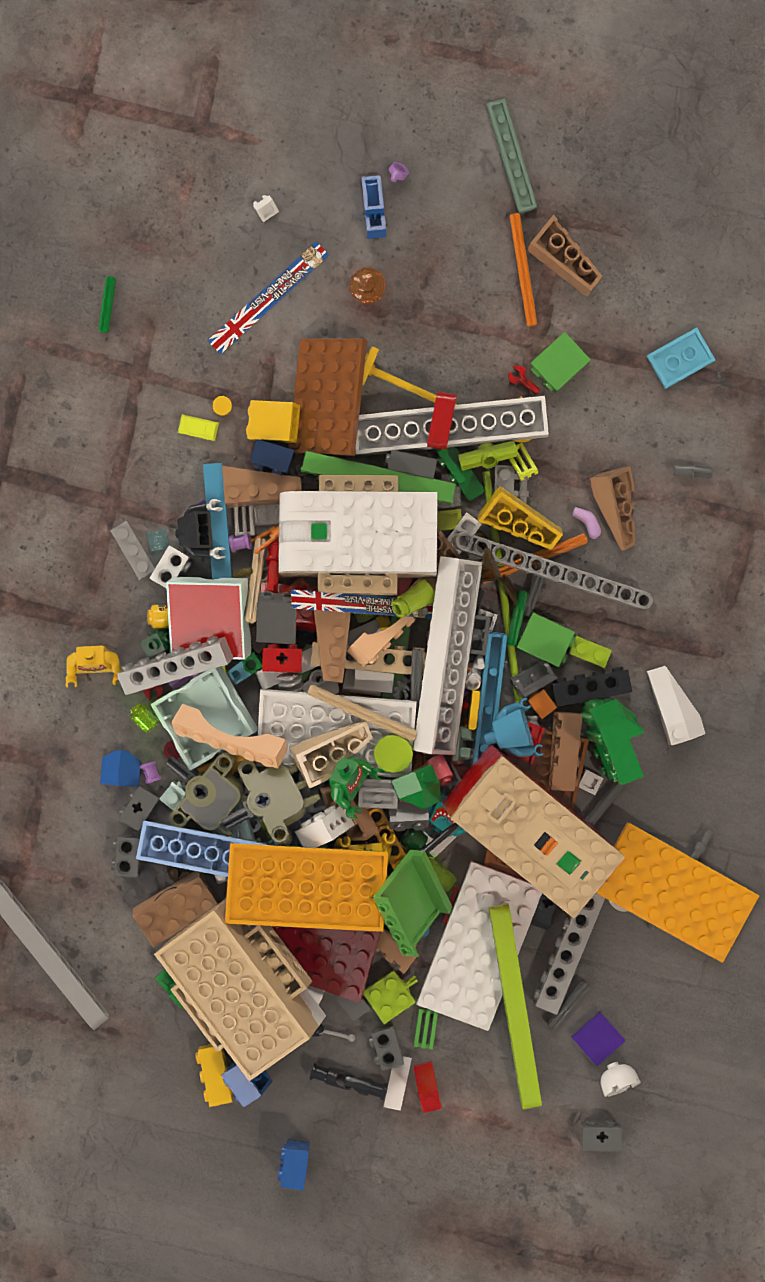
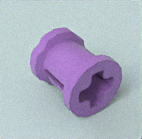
[229,532,252,553]
[140,760,162,784]

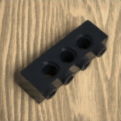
[551,666,632,707]

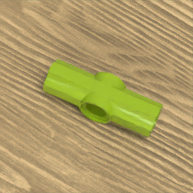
[458,440,518,471]

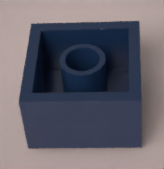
[250,439,296,476]

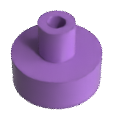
[389,162,409,182]

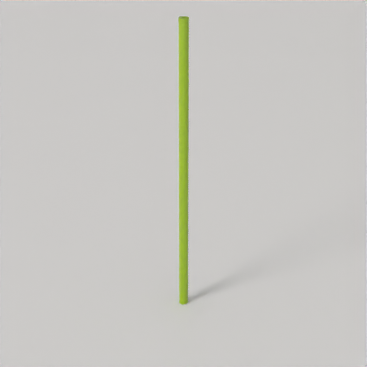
[482,471,522,703]

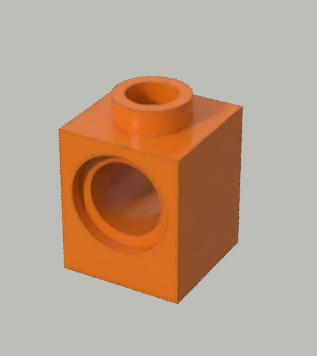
[527,689,557,719]

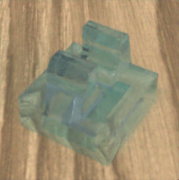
[147,529,169,552]

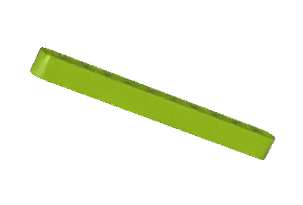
[489,903,542,1110]

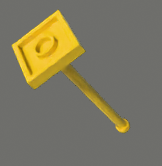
[362,346,457,405]

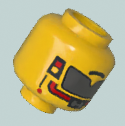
[147,604,169,629]

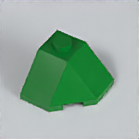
[391,764,441,809]

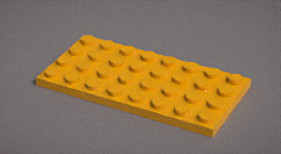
[596,822,759,963]
[225,843,388,932]

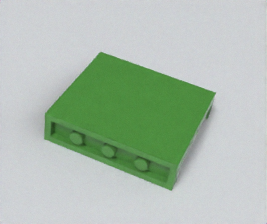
[373,850,453,957]

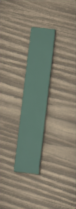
[486,98,538,214]

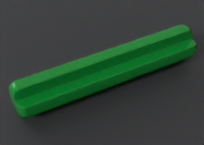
[98,276,116,333]
[507,590,528,646]

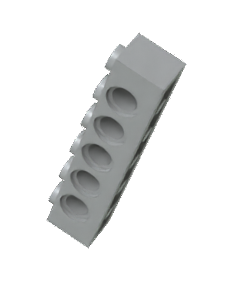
[117,636,233,695]

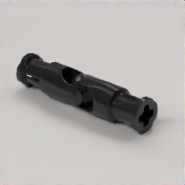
[309,1063,388,1100]

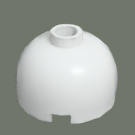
[600,1062,641,1097]

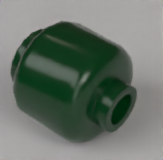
[399,828,428,852]

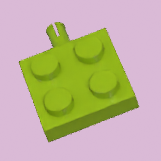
[363,968,418,1024]

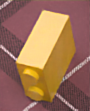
[246,400,300,444]

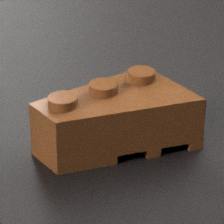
[320,782,379,842]

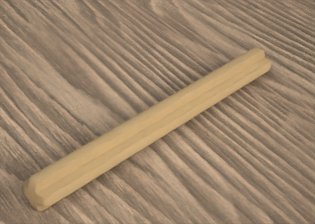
[307,685,417,741]

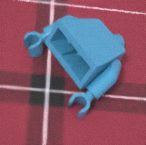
[485,698,543,757]

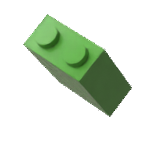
[530,332,591,394]
[516,613,576,667]

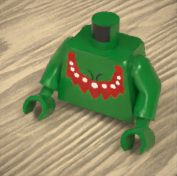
[329,757,385,819]

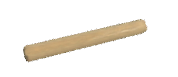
[245,537,266,624]

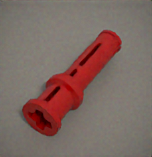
[265,541,279,593]

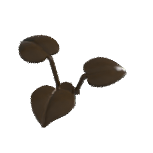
[477,529,518,607]

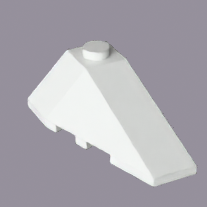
[647,666,705,745]

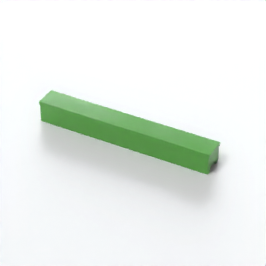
[301,451,456,505]

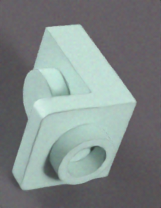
[160,781,186,811]

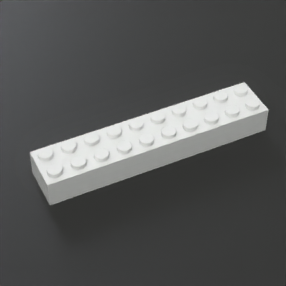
[355,396,549,457]
[413,556,482,755]

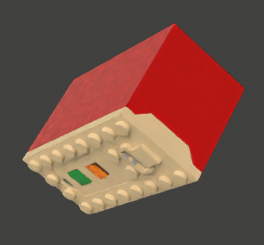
[442,744,625,918]

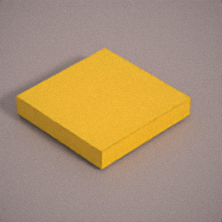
[467,690,481,730]

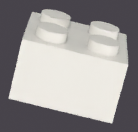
[295,805,354,848]

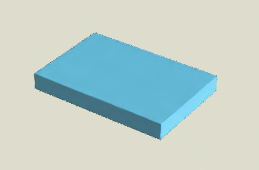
[646,327,716,389]

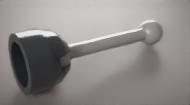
[312,1023,355,1042]

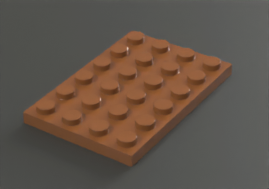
[288,338,367,456]

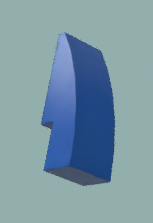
[361,175,386,239]

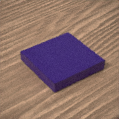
[571,1011,625,1066]

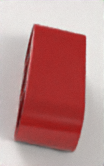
[427,391,457,450]

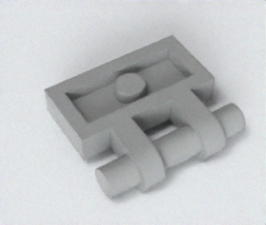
[494,465,529,504]

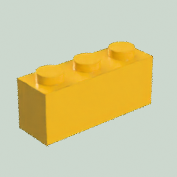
[196,1044,234,1107]

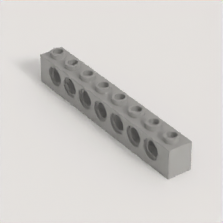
[533,893,605,1015]

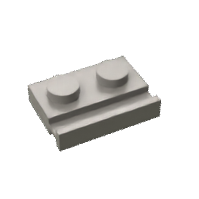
[358,779,398,809]

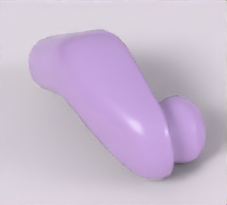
[572,507,601,539]

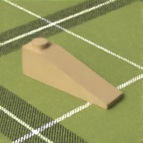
[289,720,373,788]

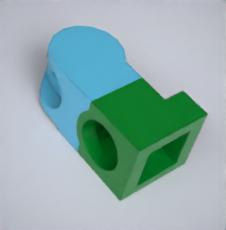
[227,651,263,685]

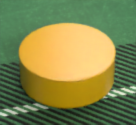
[213,396,232,416]

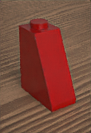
[413,1061,442,1113]

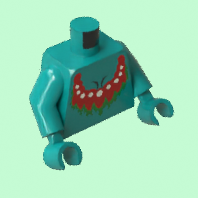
[428,786,466,839]

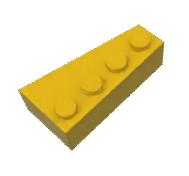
[477,486,563,550]

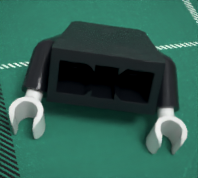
[175,499,226,559]

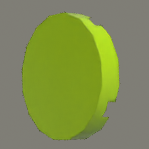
[374,733,413,773]

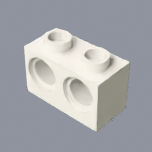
[150,545,191,589]

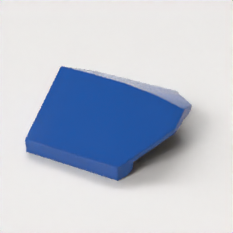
[100,750,141,786]

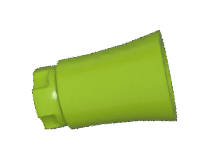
[391,579,435,618]

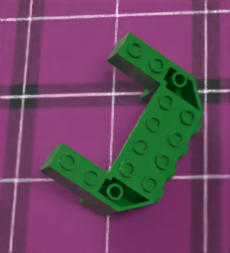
[580,698,644,785]

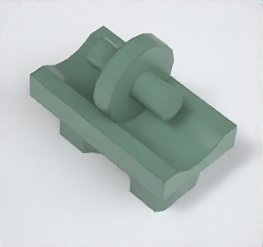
[453,726,476,762]

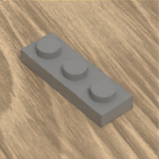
[110,521,155,580]

